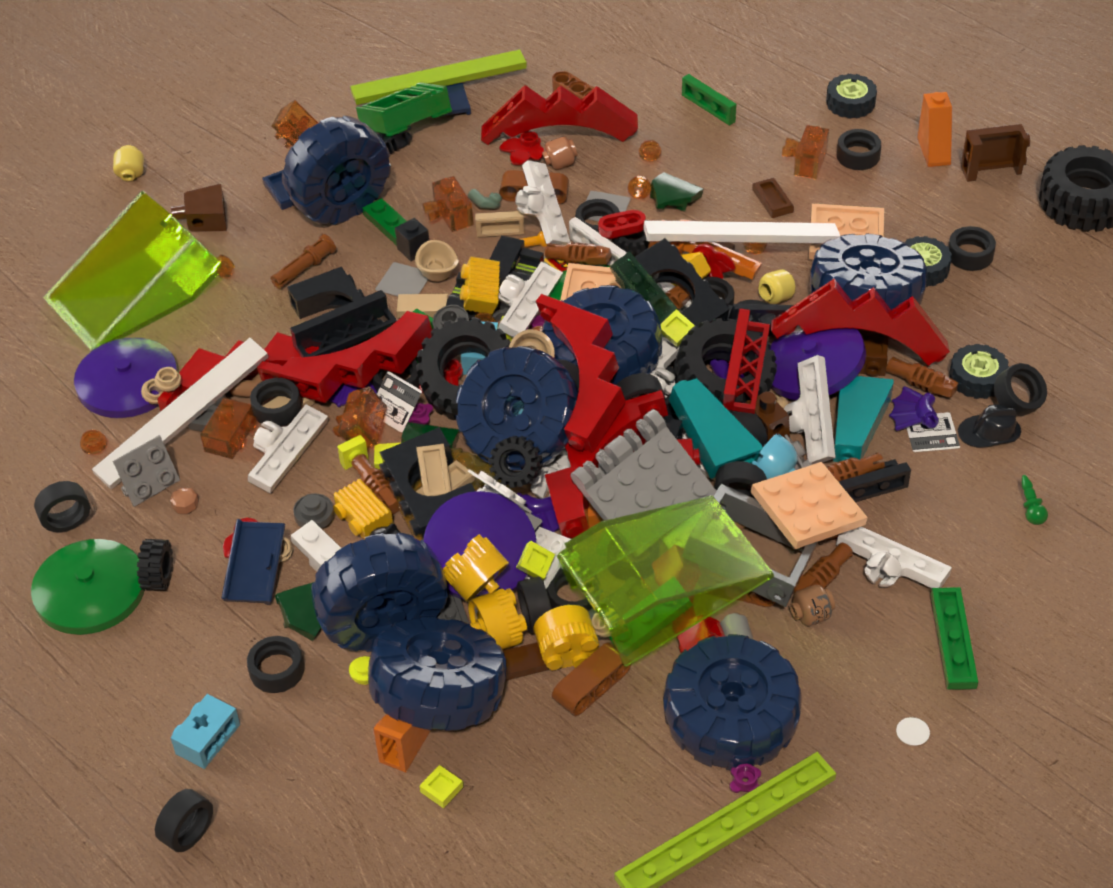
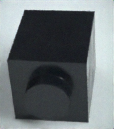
[395,217,429,261]

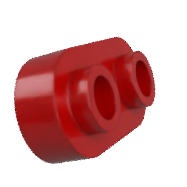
[598,210,646,239]

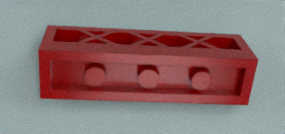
[723,309,770,414]

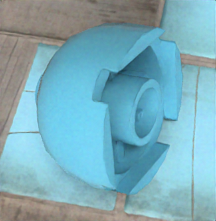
[752,434,798,479]

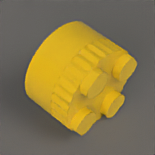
[443,534,509,602]
[468,588,527,650]
[534,605,599,670]

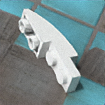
[291,520,341,572]

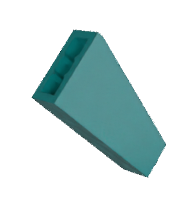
[833,376,894,462]
[669,378,763,479]

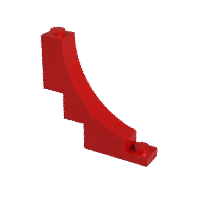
[481,85,638,145]
[771,278,950,366]
[536,294,626,453]
[257,311,432,403]
[157,332,319,412]
[545,390,668,539]

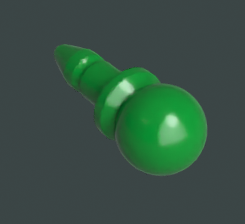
[1021,475,1048,525]

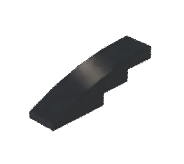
[468,235,525,322]

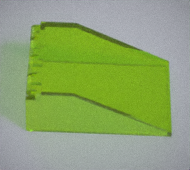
[43,191,221,351]
[557,495,774,667]

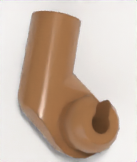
[229,373,262,397]

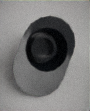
[958,404,1022,448]

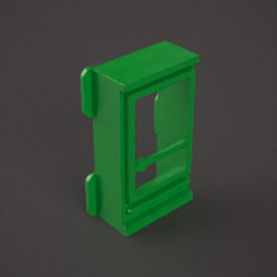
[356,82,453,136]

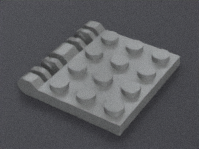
[571,409,716,560]

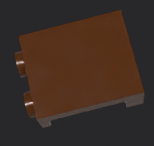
[961,124,1030,182]
[857,329,889,376]

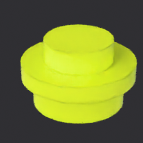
[349,656,370,685]

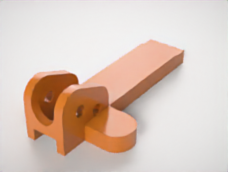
[648,219,762,279]

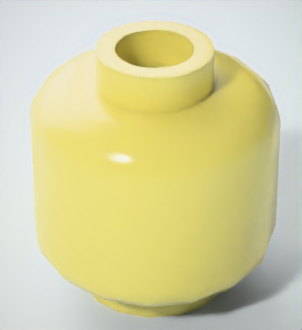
[113,145,144,181]
[758,269,796,304]

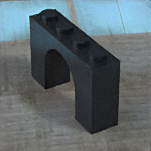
[615,238,730,327]
[287,266,383,351]
[379,427,475,540]

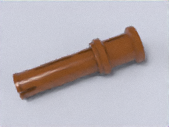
[270,234,336,289]

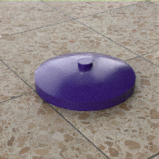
[770,325,866,400]
[74,338,178,418]
[423,491,536,600]

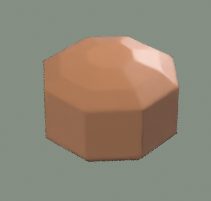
[170,487,198,514]

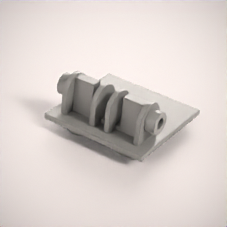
[112,435,180,507]

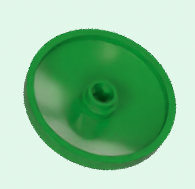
[31,539,145,635]

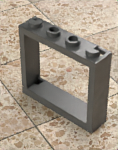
[681,484,818,607]

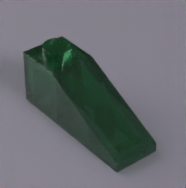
[609,251,679,324]

